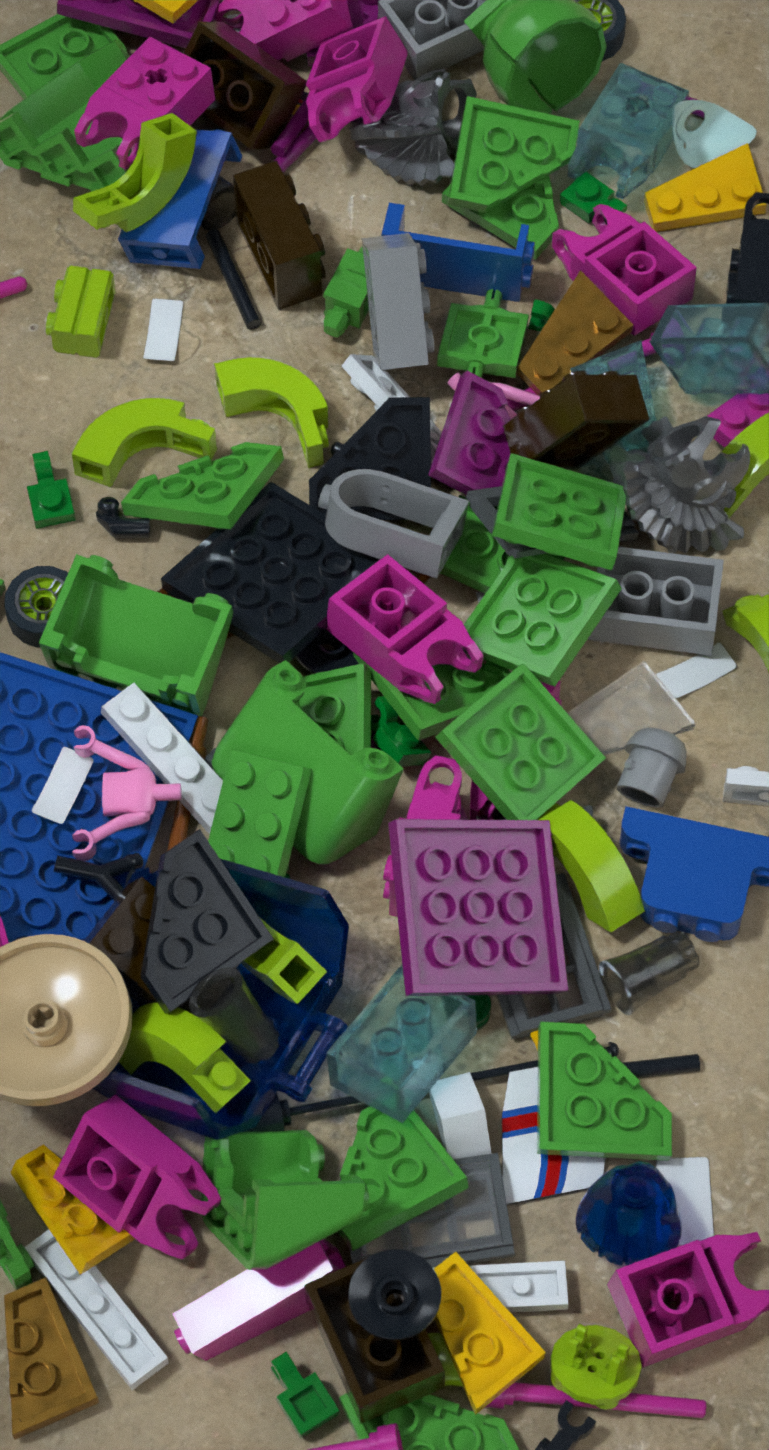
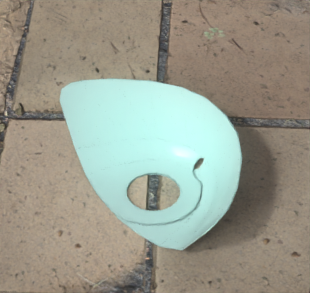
[672,100,757,168]

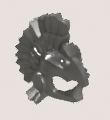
[349,69,477,186]
[609,416,750,554]

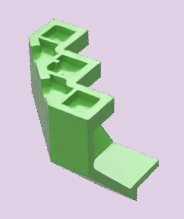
[0,39,132,192]

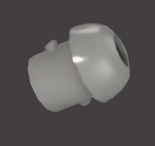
[617,727,687,808]

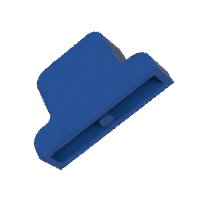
[619,806,769,942]

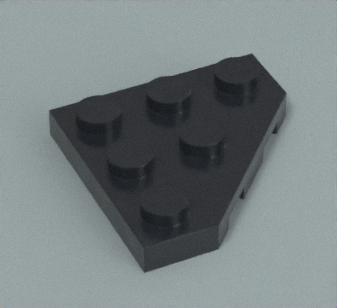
[309,397,431,520]
[141,829,274,1014]

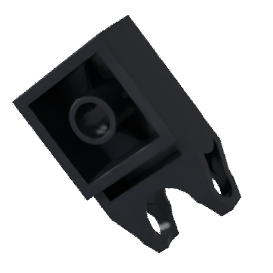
[722,192,769,348]

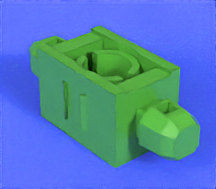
[323,247,369,337]

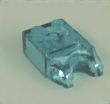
[567,63,689,199]

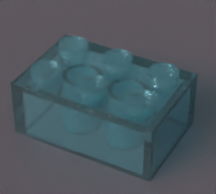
[649,303,769,395]
[326,964,477,1123]

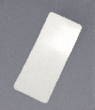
[143,299,183,361]
[656,643,737,699]
[32,747,93,824]

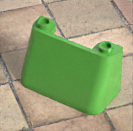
[39,554,234,717]
[212,660,404,864]
[201,1130,369,1270]

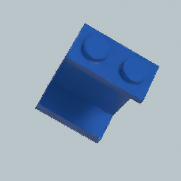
[118,129,242,269]
[381,202,535,302]

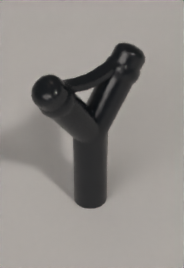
[54,853,143,901]

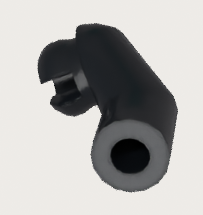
[96,497,150,538]

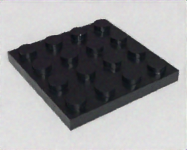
[161,482,380,663]

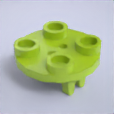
[550,1324,642,1410]

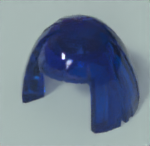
[576,1161,682,1266]

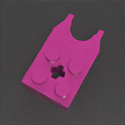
[215,0,353,62]
[306,16,408,142]
[74,37,215,170]
[552,204,697,336]
[326,554,484,704]
[383,755,462,917]
[53,1095,221,1259]
[607,1232,769,1368]

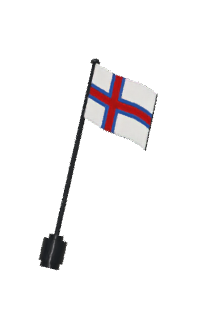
[225,1042,619,1206]

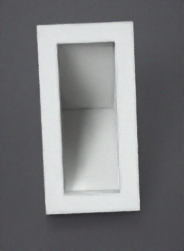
[427,1072,492,1160]

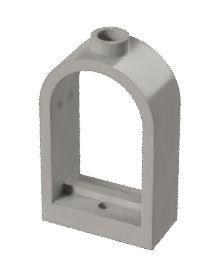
[318,469,469,578]

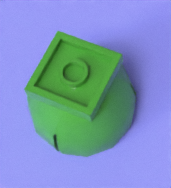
[464,0,607,114]

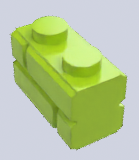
[46,265,116,358]

